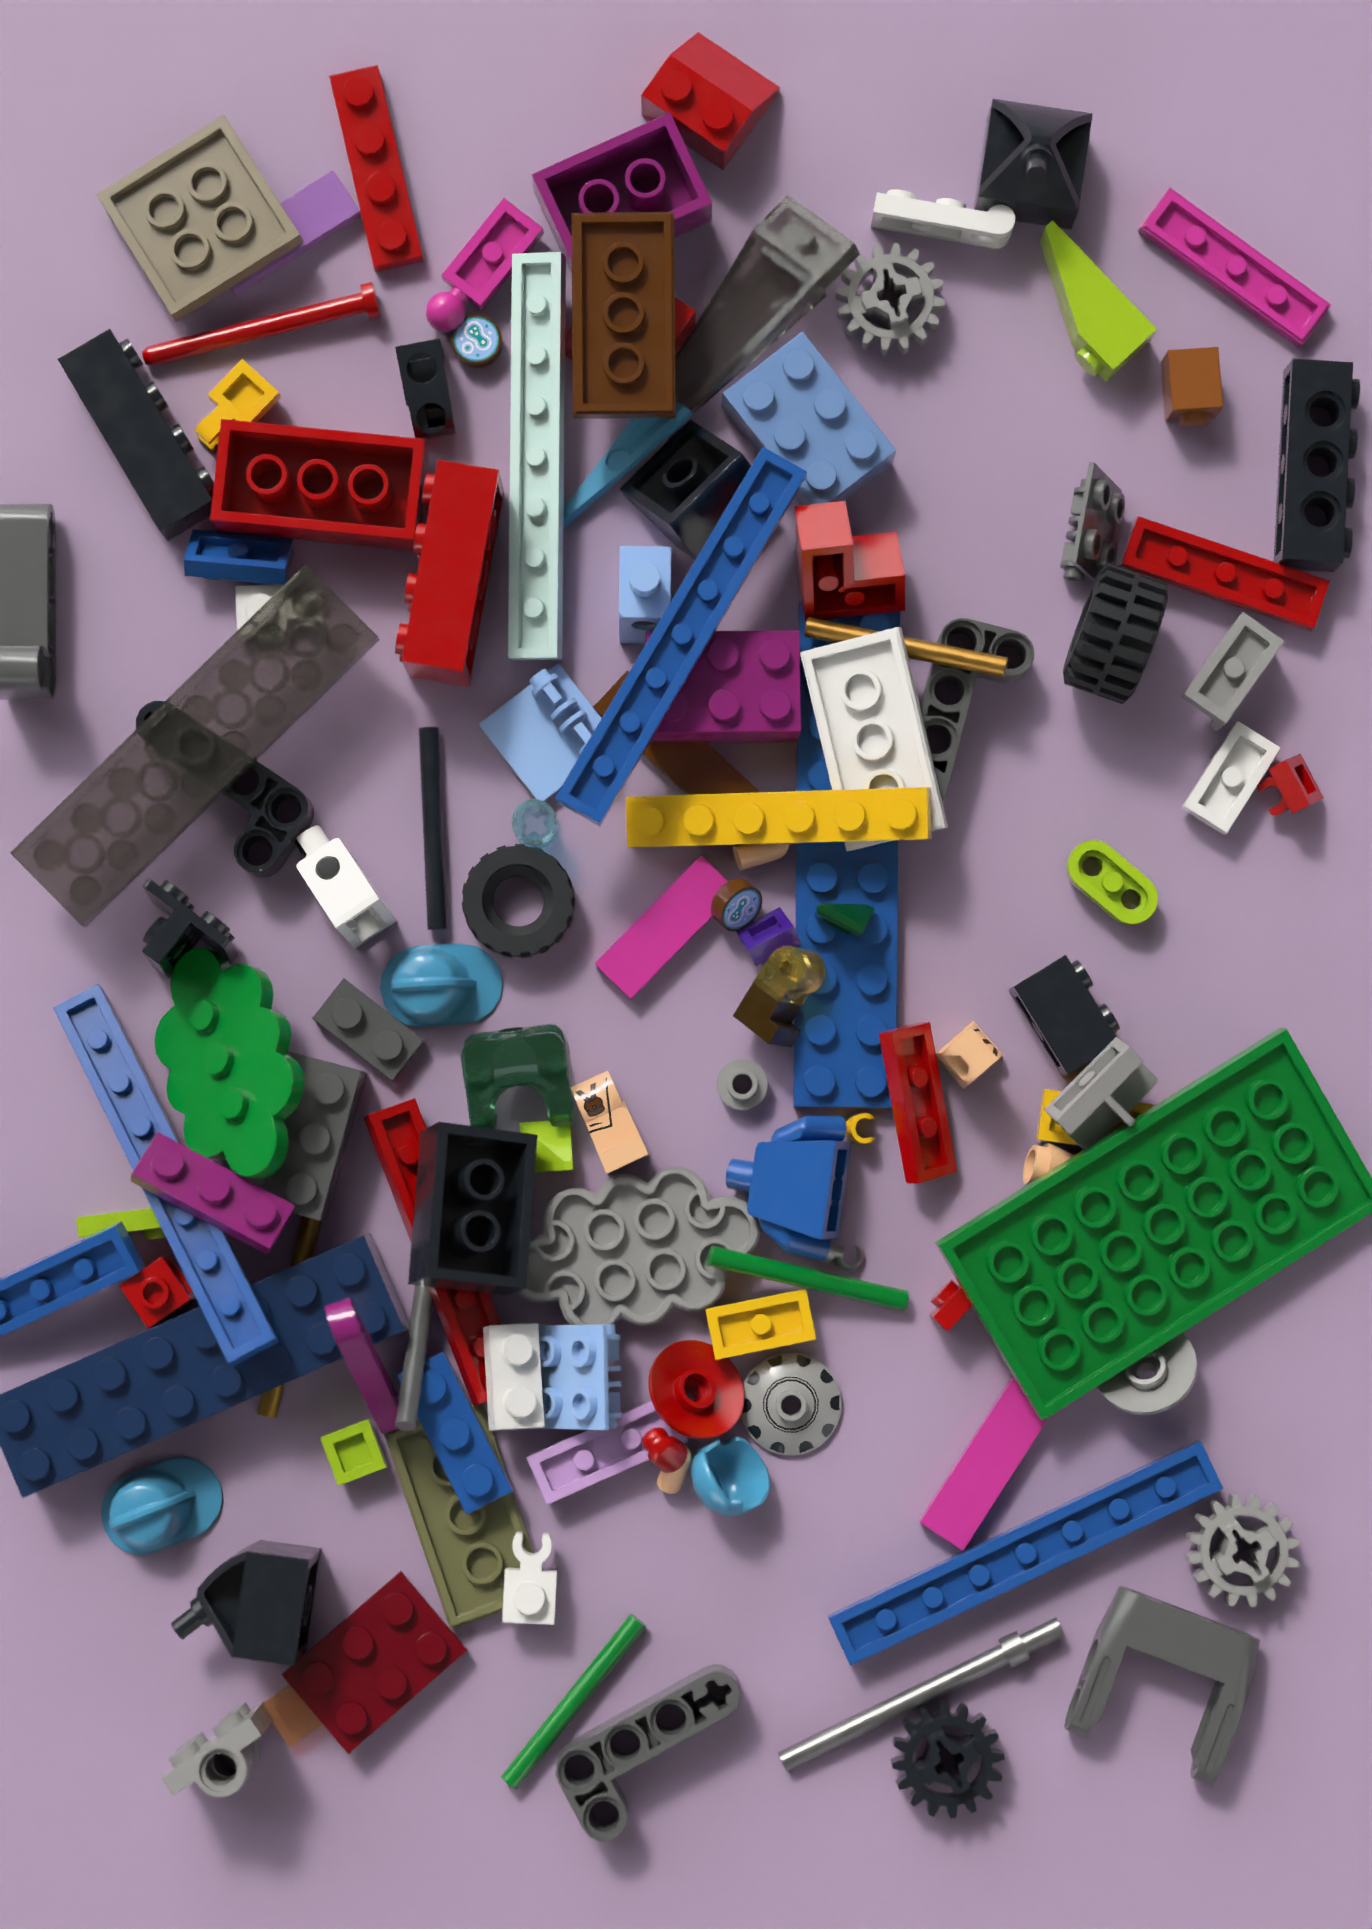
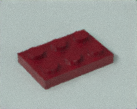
[281,1570,468,1754]

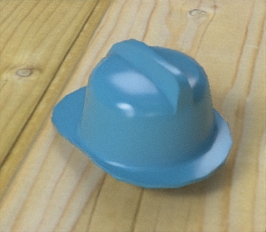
[380,944,503,1027]
[101,1457,222,1555]

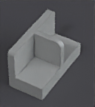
[1181,612,1284,731]
[1044,1037,1158,1150]

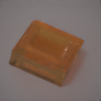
[262,1684,323,1747]

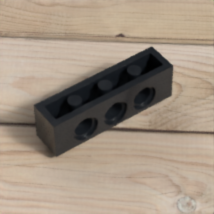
[1273,359,1360,572]

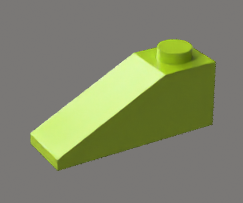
[1040,220,1157,382]

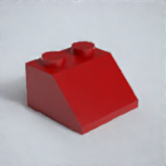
[641,32,780,170]

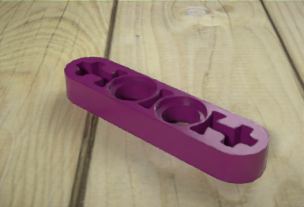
[325,1297,399,1434]

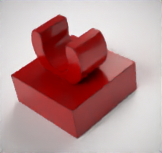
[1256,754,1324,815]

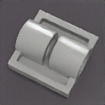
[161,1702,275,1797]

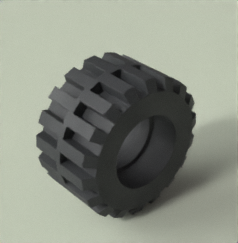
[1063,563,1168,704]

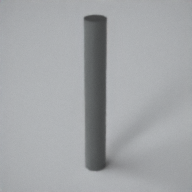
[395,1285,433,1431]

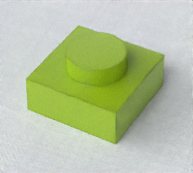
[320,1418,388,1486]

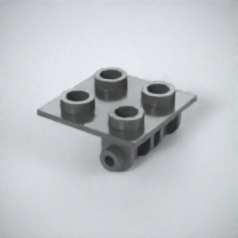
[1060,462,1125,582]

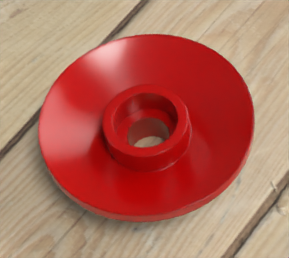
[648,1340,744,1440]

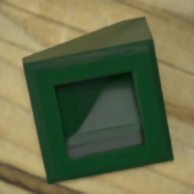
[814,903,875,939]

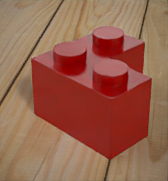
[794,501,905,622]

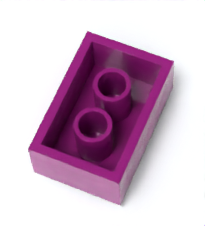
[532,112,713,273]
[645,630,801,743]

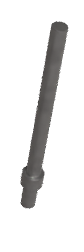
[778,1617,1065,1771]

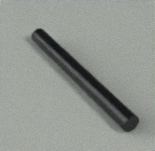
[419,727,448,930]

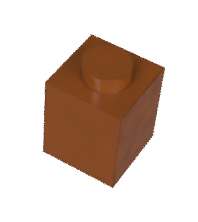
[1160,347,1223,428]

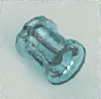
[511,799,558,849]

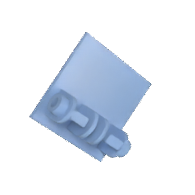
[478,663,602,804]
[538,1324,622,1430]

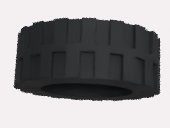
[462,844,575,958]

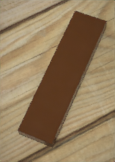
[593,670,760,795]

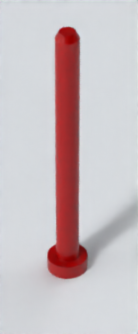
[142,282,381,366]

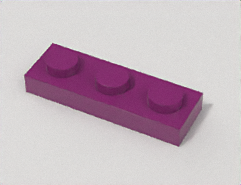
[131,1132,295,1255]

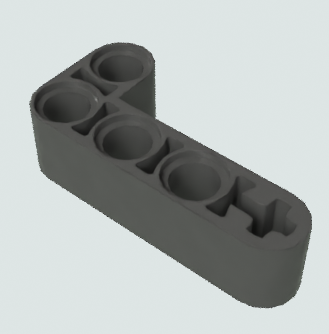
[0,504,56,700]
[920,618,1034,802]
[556,1664,740,1841]

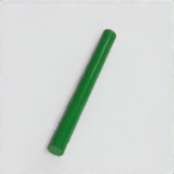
[707,1246,909,1311]
[501,1614,646,1790]

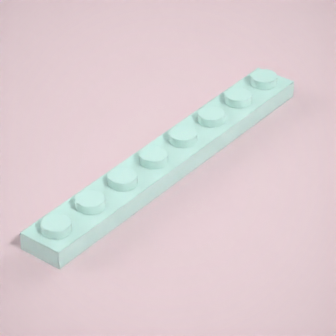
[508,252,566,660]

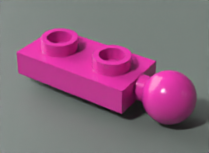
[426,198,544,333]

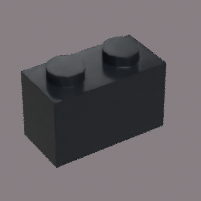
[1008,955,1120,1076]

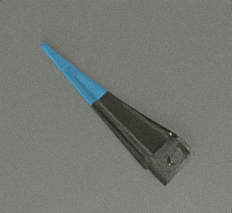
[563,195,860,529]

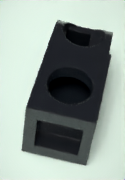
[395,338,456,439]

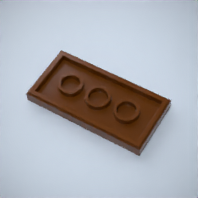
[572,212,676,419]

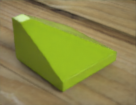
[519,1119,574,1173]

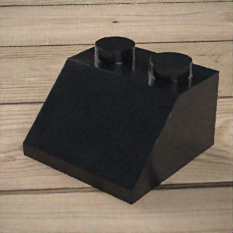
[619,419,751,560]

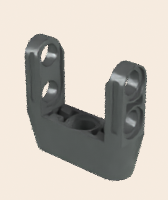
[1064,1586,1260,1785]

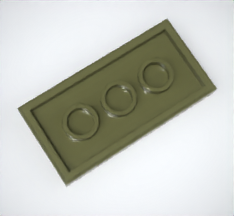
[384,1402,535,1629]

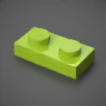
[76,1208,166,1240]

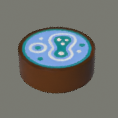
[451,314,502,368]
[711,878,762,931]

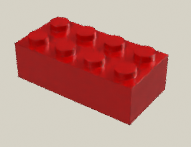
[210,419,429,551]
[395,459,504,688]

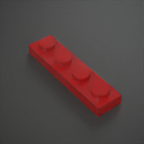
[329,65,424,273]
[1120,516,1330,632]

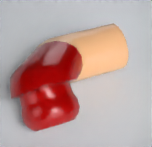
[642,1427,691,1494]

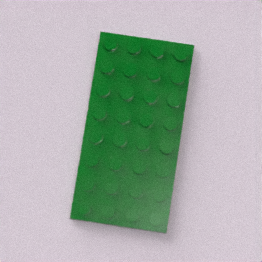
[935,1028,1372,1421]

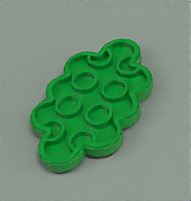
[154,948,305,1179]

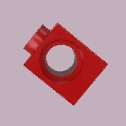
[119,1255,196,1329]

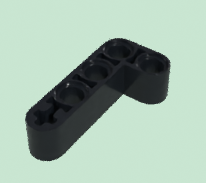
[136,701,314,878]

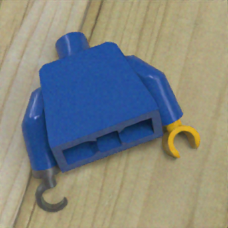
[725,1113,875,1271]

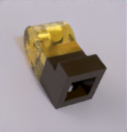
[733,946,826,1047]

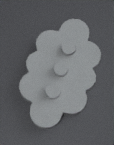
[518,1167,760,1325]

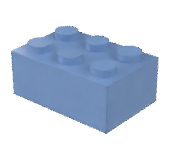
[722,331,897,506]

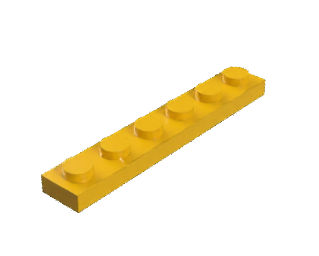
[626,787,932,848]

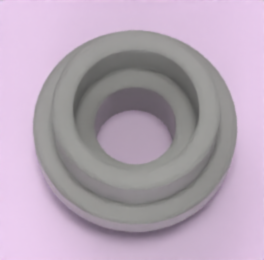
[717,1059,768,1110]

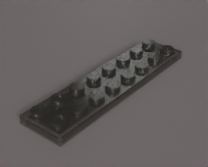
[10,564,380,928]

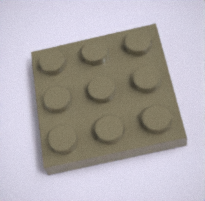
[96,115,304,322]

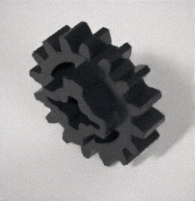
[891,1701,1005,1819]

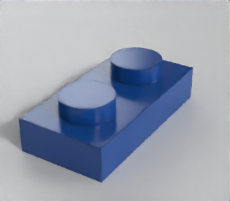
[184,529,293,585]

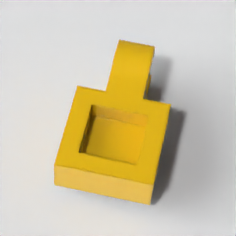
[194,359,281,452]

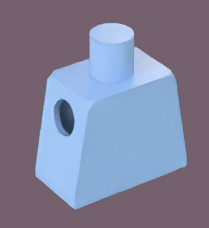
[619,546,672,644]

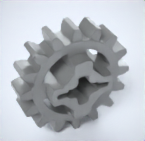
[835,243,945,356]
[1185,1493,1300,1607]

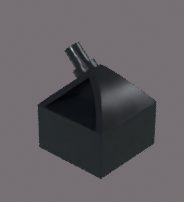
[974,99,1093,229]
[171,1540,321,1666]

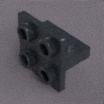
[142,878,238,979]

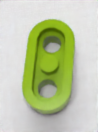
[1066,840,1158,925]

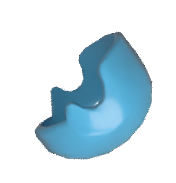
[690,1436,771,1517]

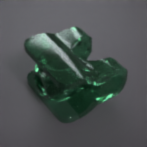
[461,1024,573,1129]

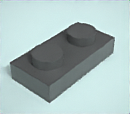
[312,978,425,1081]

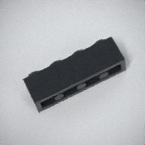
[57,329,214,541]

